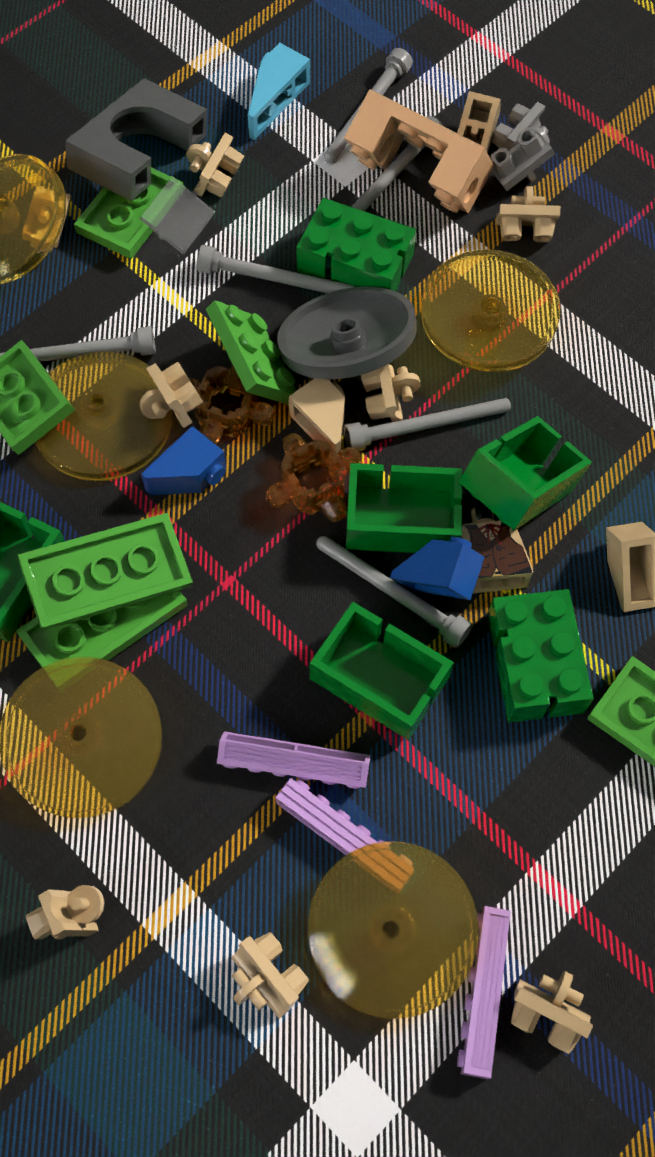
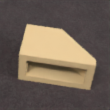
[289,378,345,462]
[606,522,655,612]

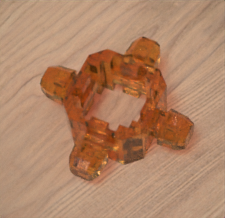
[189,364,275,444]
[266,433,362,522]

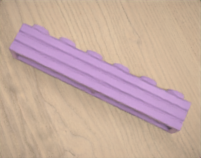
[217,732,371,789]
[275,778,415,895]
[457,906,511,1079]

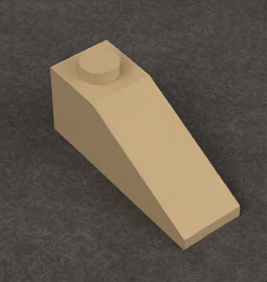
[457,91,501,153]

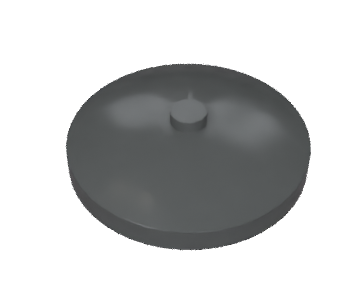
[277,287,417,379]

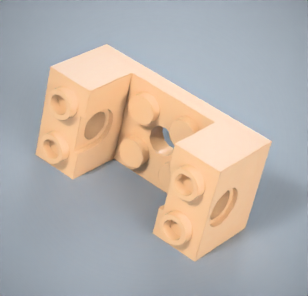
[344,89,494,213]

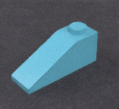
[248,43,310,140]

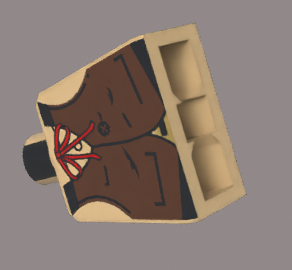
[461,505,533,593]

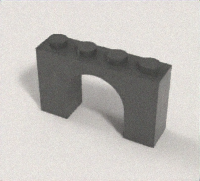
[65,78,207,201]

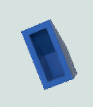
[141,426,226,495]
[390,537,484,600]

